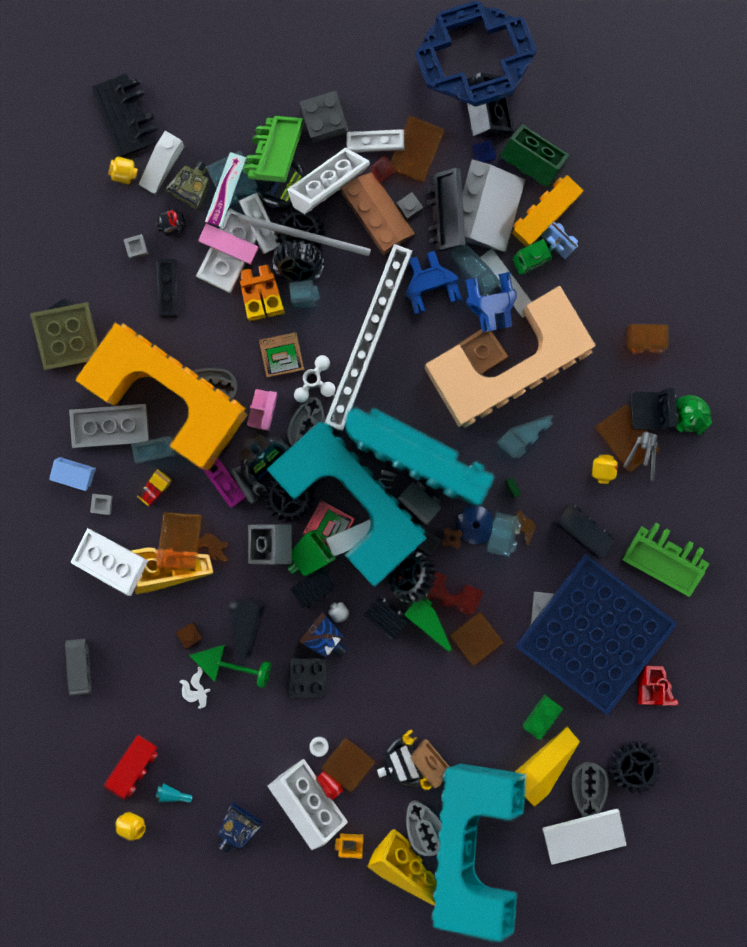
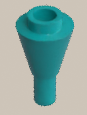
[155,783,192,803]

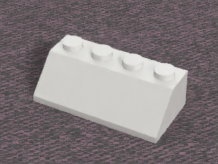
[287,148,370,214]
[268,759,348,850]

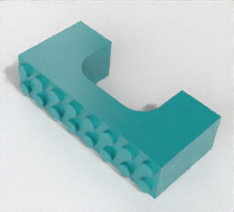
[266,421,426,586]
[432,764,526,942]

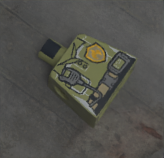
[166,161,210,211]

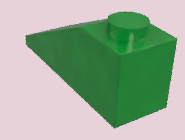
[404,598,451,652]

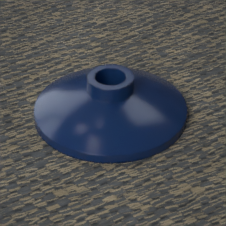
[456,506,495,544]

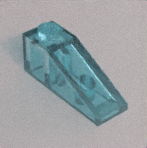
[449,242,501,297]

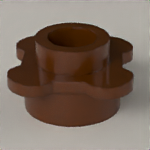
[442,528,462,549]

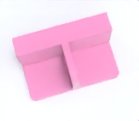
[247,389,278,431]

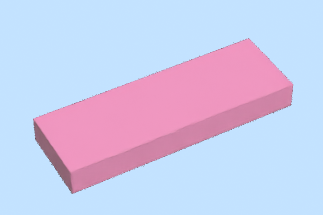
[198,223,259,265]

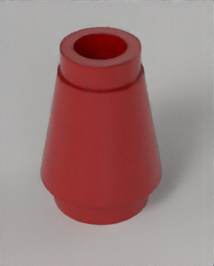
[316,771,344,800]

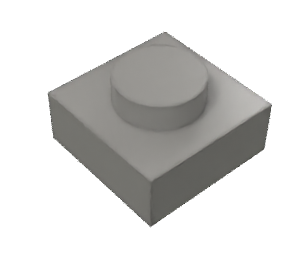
[397,192,423,220]
[123,234,148,259]
[90,494,113,515]

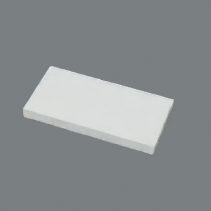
[196,208,257,294]
[71,528,148,596]
[543,809,626,865]

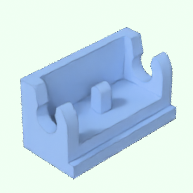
[49,457,96,491]

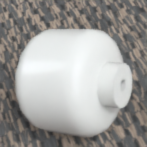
[328,602,349,623]

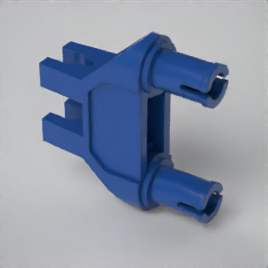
[405,251,462,315]
[465,272,517,332]

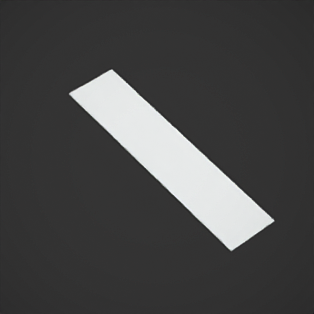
[478,249,532,318]

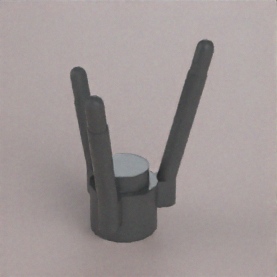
[623,432,658,481]

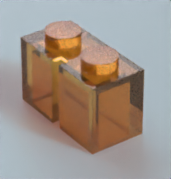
[626,324,669,353]

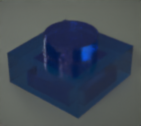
[472,140,496,163]

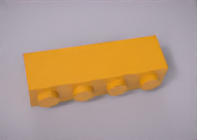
[512,175,584,247]

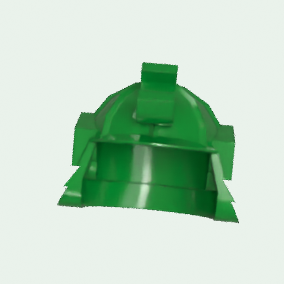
[676,395,712,435]

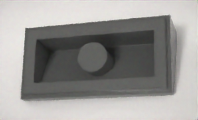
[231,466,264,504]

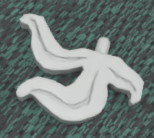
[180,667,210,709]

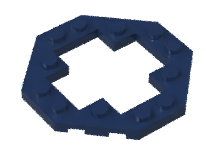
[415,1,537,107]

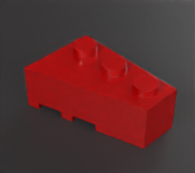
[104,735,158,801]

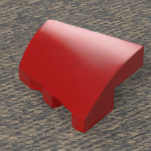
[638,666,678,706]

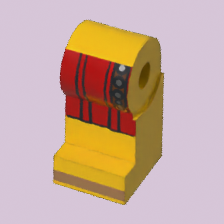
[137,469,173,507]

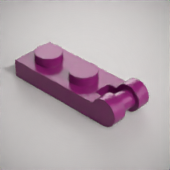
[203,458,246,508]

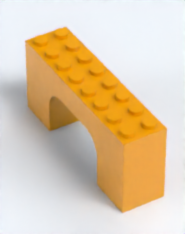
[76,323,248,471]

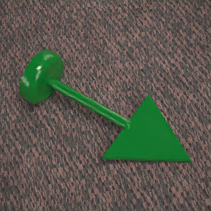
[189,645,272,689]

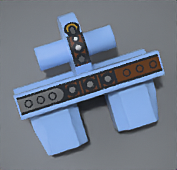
[541,222,578,259]

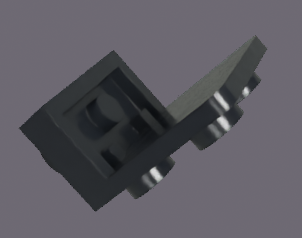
[630,388,679,430]

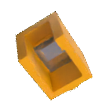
[335,833,363,858]

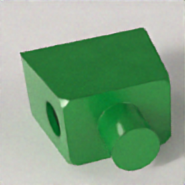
[512,239,553,275]
[288,530,336,576]

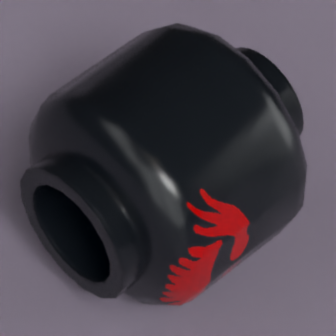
[156,209,186,236]

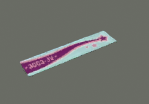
[205,152,246,227]

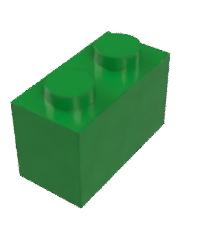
[522,694,563,740]

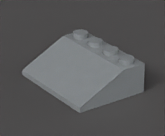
[462,160,525,253]

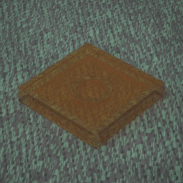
[450,612,504,666]
[321,737,375,792]

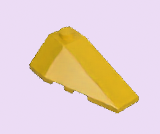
[131,547,213,594]
[515,727,580,807]
[367,829,437,906]

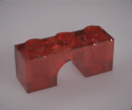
[426,572,483,615]

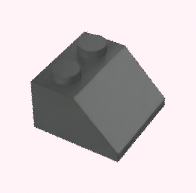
[398,482,442,525]

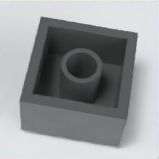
[300,91,348,144]
[248,525,292,564]

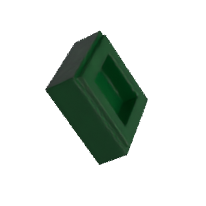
[505,477,521,498]

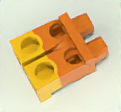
[240,264,285,322]

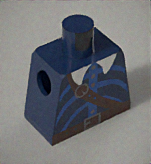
[299,612,347,658]

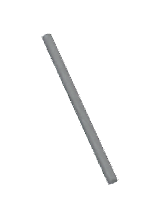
[239,214,371,256]

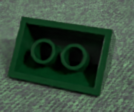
[500,124,569,188]

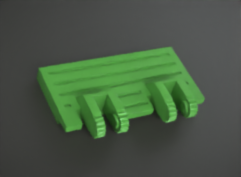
[242,116,304,182]
[622,523,709,597]

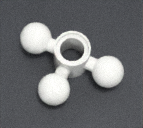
[294,355,336,403]

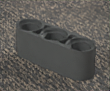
[65,639,91,696]

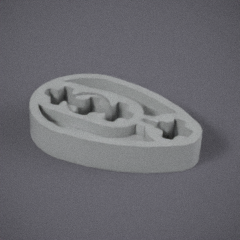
[406,800,442,856]

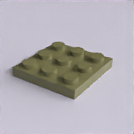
[30,302,99,370]

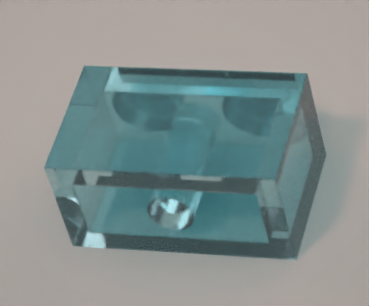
[289,280,319,309]
[131,436,176,464]
[487,511,522,557]

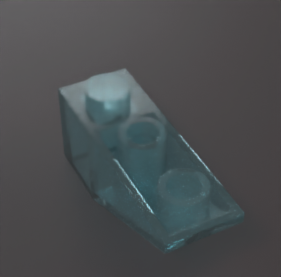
[496,415,554,459]

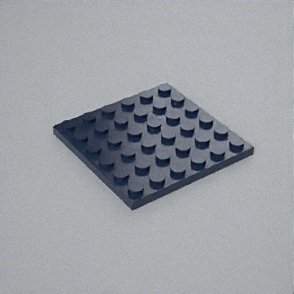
[515,554,678,715]

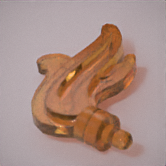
[504,510,536,545]
[192,534,229,561]

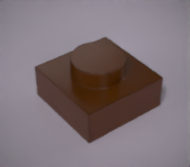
[176,622,203,649]

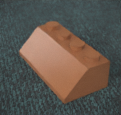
[341,172,415,255]

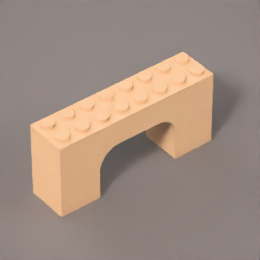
[424,286,596,428]

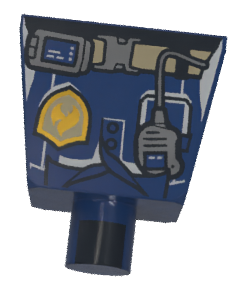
[218,802,263,853]

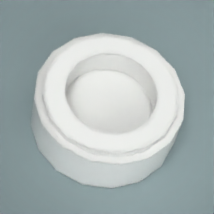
[310,737,329,757]

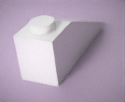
[139,131,185,195]

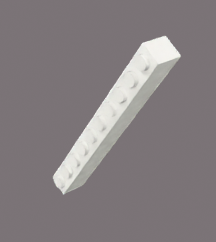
[325,244,412,432]

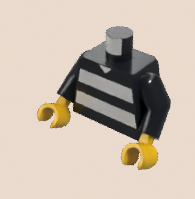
[376,730,433,790]

